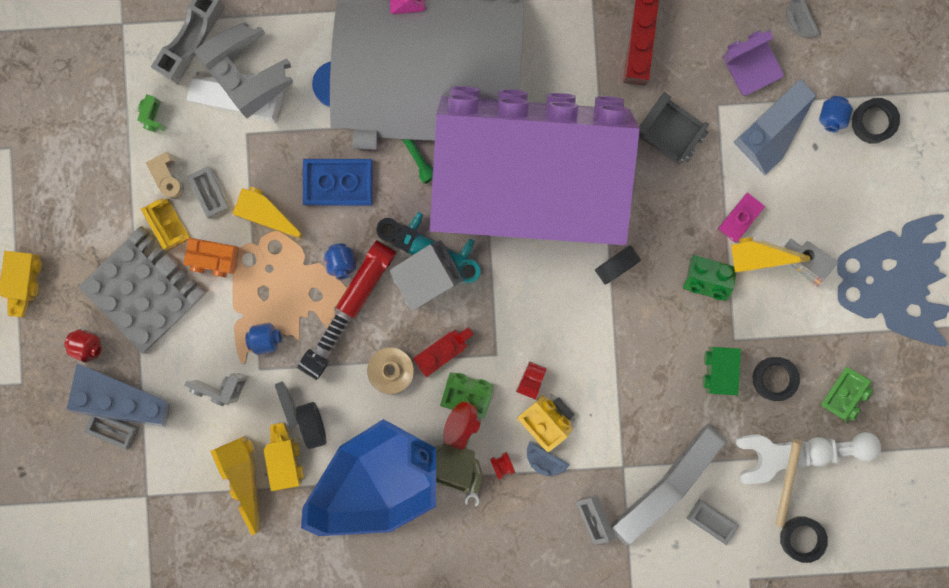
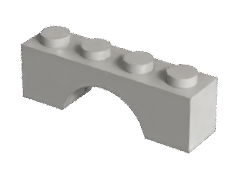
[151,0,225,84]

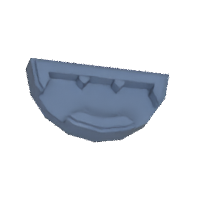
[527,441,570,476]

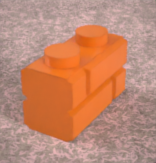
[184,237,239,278]

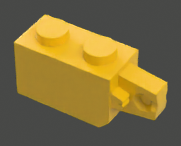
[0,250,42,317]
[264,422,305,491]

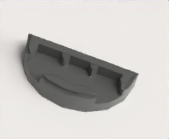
[275,381,298,428]

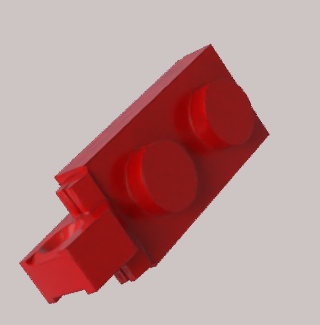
[413,327,474,377]

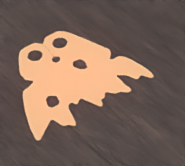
[233,231,347,364]

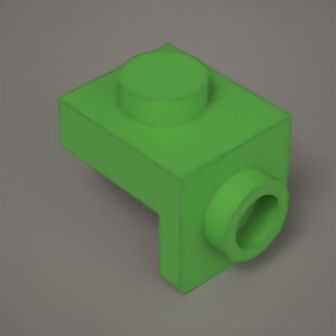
[137,94,166,133]

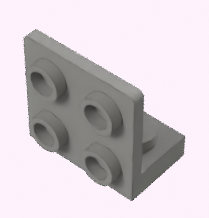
[184,373,248,406]

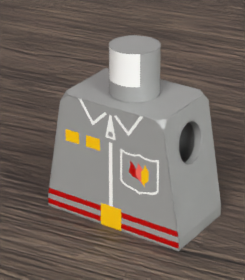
[784,238,839,287]

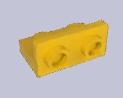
[517,395,573,453]

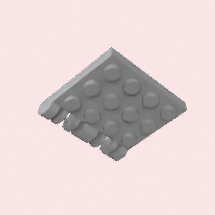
[78,226,207,353]

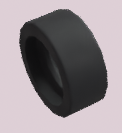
[852,98,900,144]
[595,245,641,285]
[752,357,800,401]
[296,402,327,449]
[780,516,828,563]

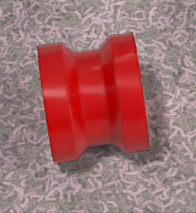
[490,452,516,480]

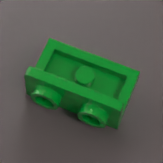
[683,254,736,301]

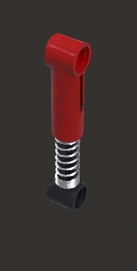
[297,240,397,381]

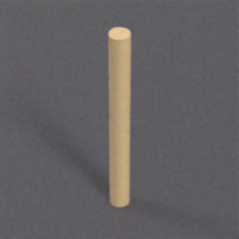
[775,439,802,527]

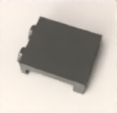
[639,92,709,165]

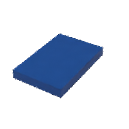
[303,159,373,206]

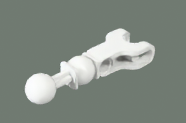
[735,432,881,484]

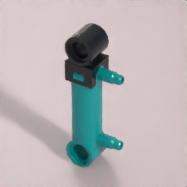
[376,212,480,284]

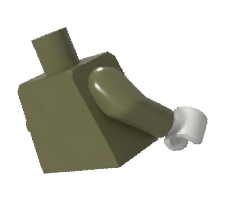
[435,439,483,506]

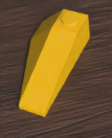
[210,436,260,536]

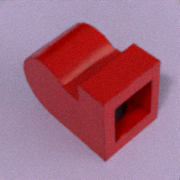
[516,361,547,400]

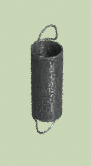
[550,394,577,423]

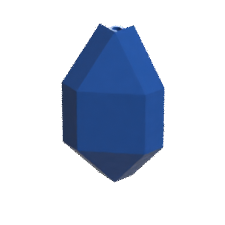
[301,419,436,536]

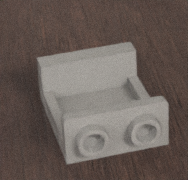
[389,240,464,311]

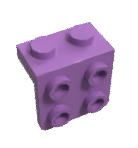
[722,30,783,96]

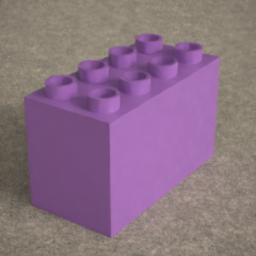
[430,86,640,245]

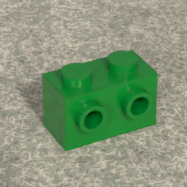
[703,347,741,396]

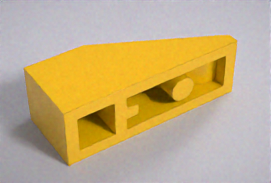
[233,186,303,239]
[731,237,810,272]

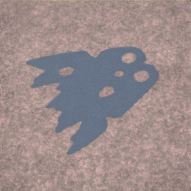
[837,214,949,347]

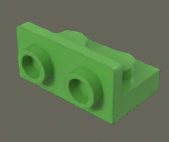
[821,367,874,424]
[440,372,494,419]

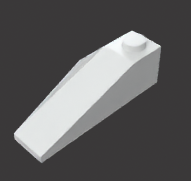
[187,73,285,123]

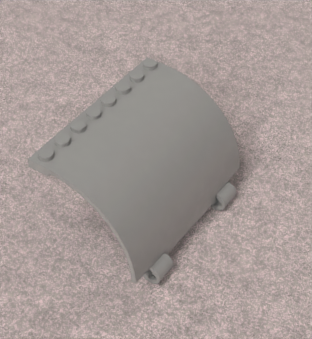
[330,0,524,150]

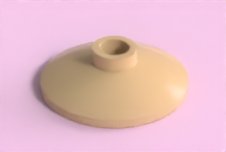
[367,347,414,394]

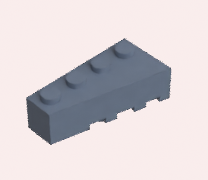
[67,363,170,428]

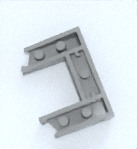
[194,22,293,119]

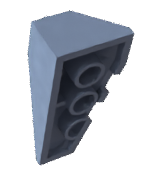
[733,79,816,175]

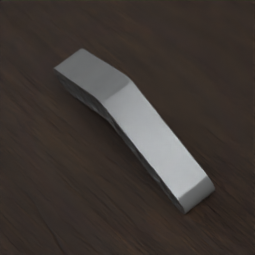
[610,424,726,546]

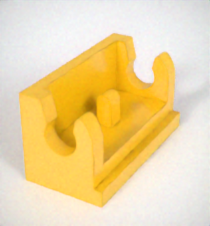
[141,198,191,251]

